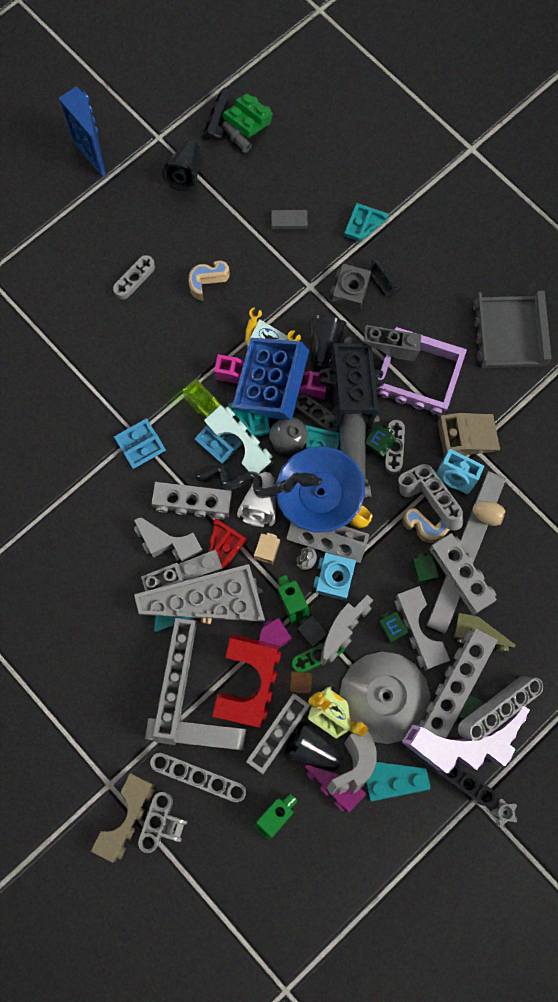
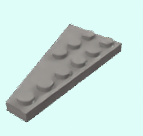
[134,564,265,622]

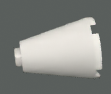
[237,472,276,527]

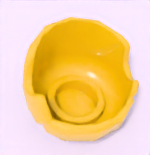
[349,505,372,528]

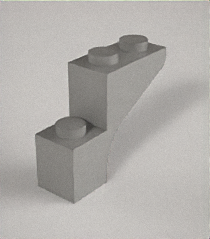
[134,518,203,562]

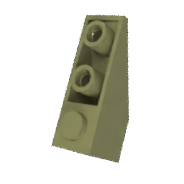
[452,613,515,652]

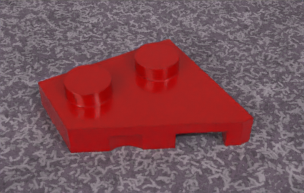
[208,518,246,571]

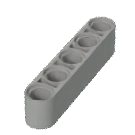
[458,676,543,741]
[145,718,246,750]
[150,753,246,802]

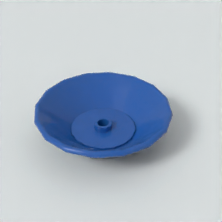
[276,446,365,533]

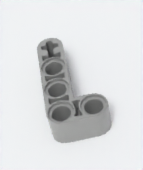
[398,464,463,530]

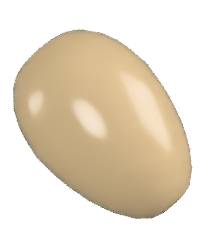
[472,501,505,526]

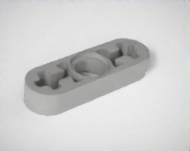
[113,256,155,300]
[385,420,405,475]

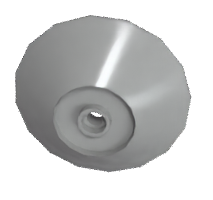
[339,651,430,744]

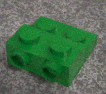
[222,94,273,138]

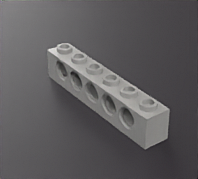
[153,618,196,745]
[417,628,498,738]

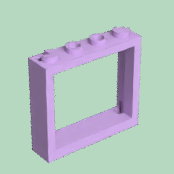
[376,327,467,415]

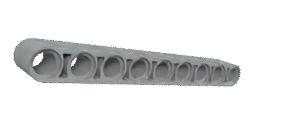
[426,471,506,634]

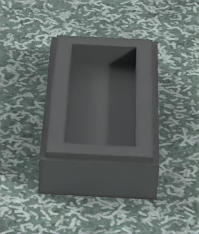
[272,210,307,229]

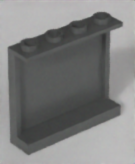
[473,291,552,368]

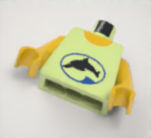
[308,686,369,738]

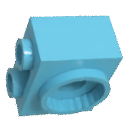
[436,449,484,495]
[313,553,356,601]

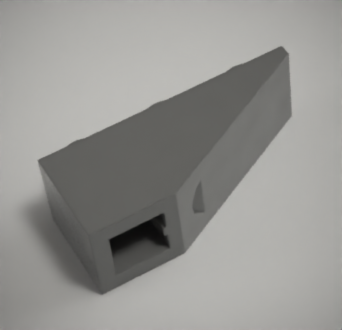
[364,325,421,361]

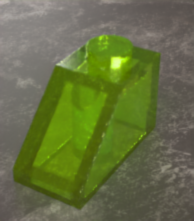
[182,379,221,417]

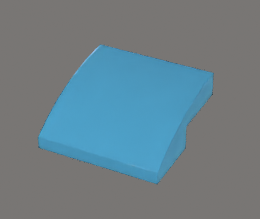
[114,418,166,469]
[195,425,243,464]

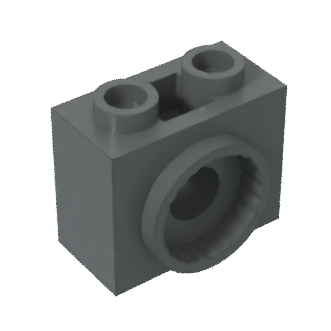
[330,264,371,311]

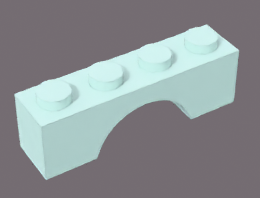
[204,405,274,474]

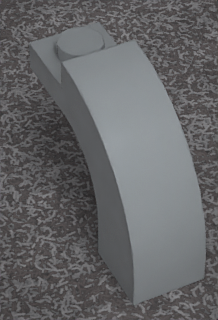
[327,730,377,795]

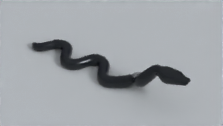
[195,466,323,499]

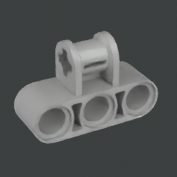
[138,792,188,853]

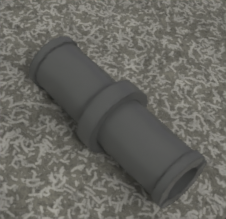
[222,121,252,153]

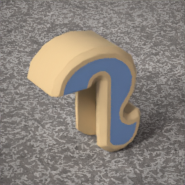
[188,261,230,301]
[403,508,450,543]

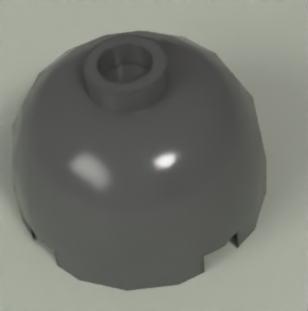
[269,417,308,455]

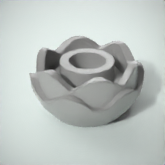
[296,547,317,570]

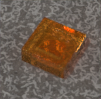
[290,672,312,694]

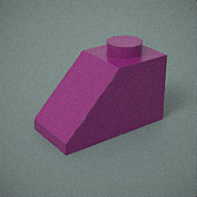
[259,618,292,649]

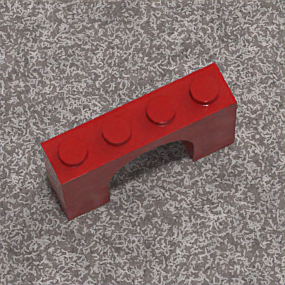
[213,634,281,728]

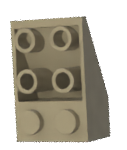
[437,413,500,457]

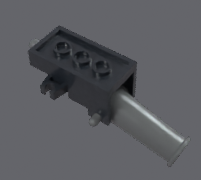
[319,336,384,484]

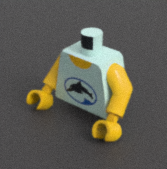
[245,307,301,348]

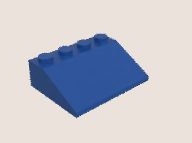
[59,86,106,177]
[232,338,309,420]

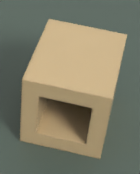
[254,533,280,565]

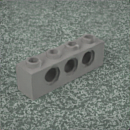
[152,482,232,520]
[287,522,370,563]
[429,533,497,615]
[246,693,310,774]

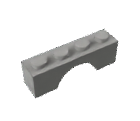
[394,586,450,671]

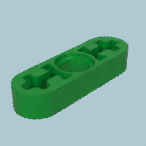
[292,642,345,673]

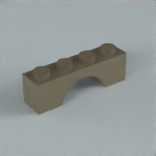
[91,773,155,863]

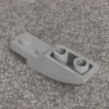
[141,550,222,591]
[320,595,373,665]

